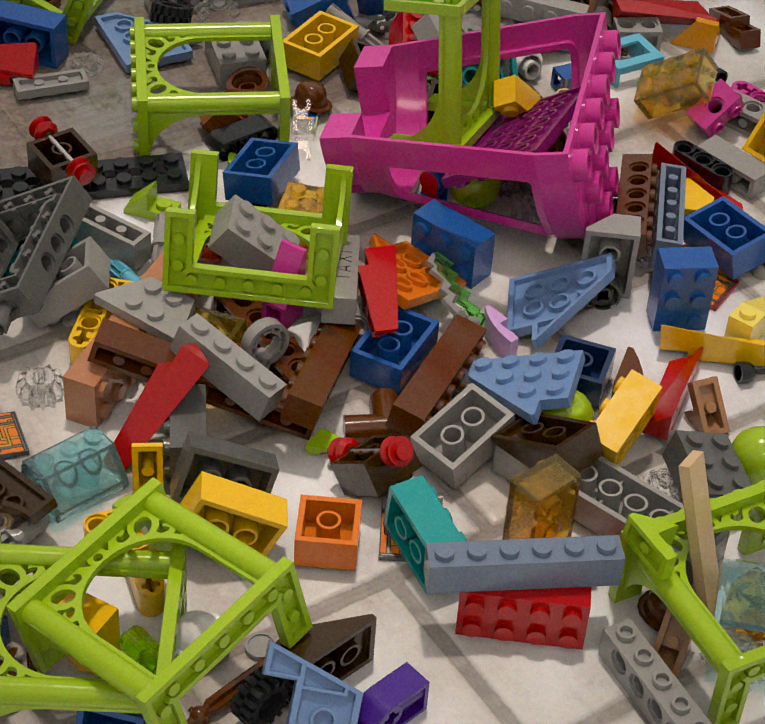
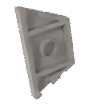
[94,277,195,343]

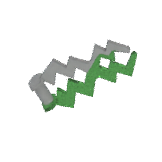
[425,252,486,326]

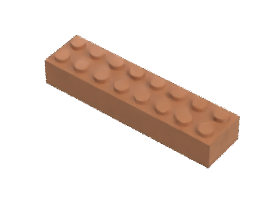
[63,250,202,429]

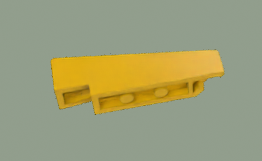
[660,325,765,367]

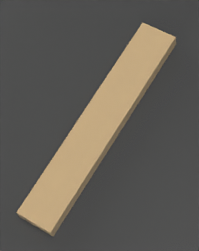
[678,450,724,623]

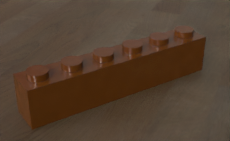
[385,314,486,438]
[279,322,361,431]

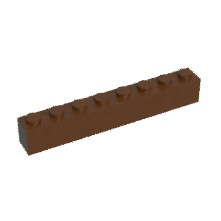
[87,318,313,440]

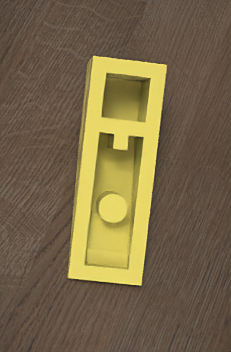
[724,296,765,340]

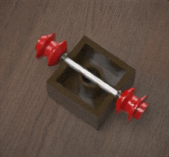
[26,116,99,186]
[328,434,422,498]

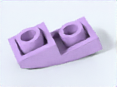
[483,305,519,358]

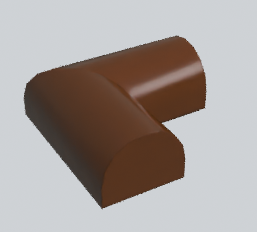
[343,388,402,444]

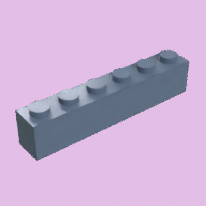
[650,162,686,268]
[423,535,625,594]

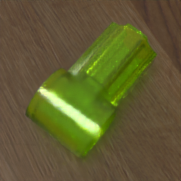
[119,625,178,675]

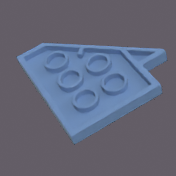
[94,12,203,73]
[507,253,615,348]
[468,349,585,424]

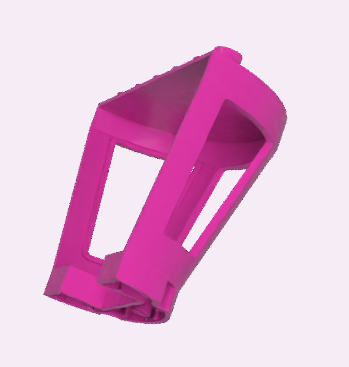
[319,12,621,239]

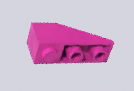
[261,239,307,329]

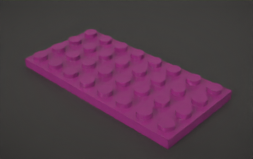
[441,86,581,189]

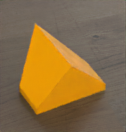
[669,17,721,54]

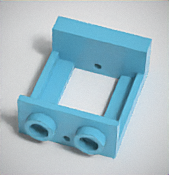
[610,33,665,88]

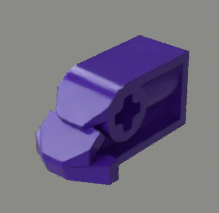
[357,662,430,724]

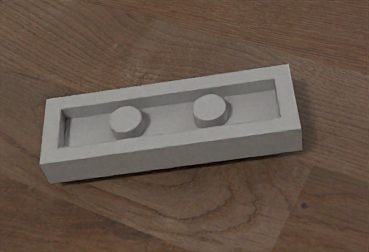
[13,68,90,100]

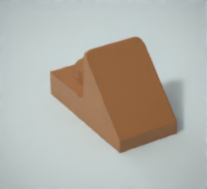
[684,376,730,434]
[653,608,692,678]

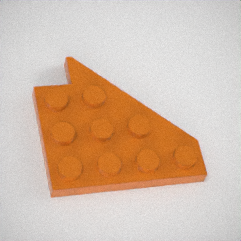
[369,233,467,310]

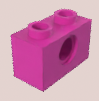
[686,79,745,138]

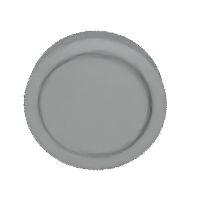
[245,632,277,661]

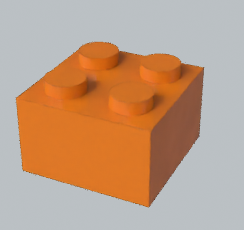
[294,494,362,571]

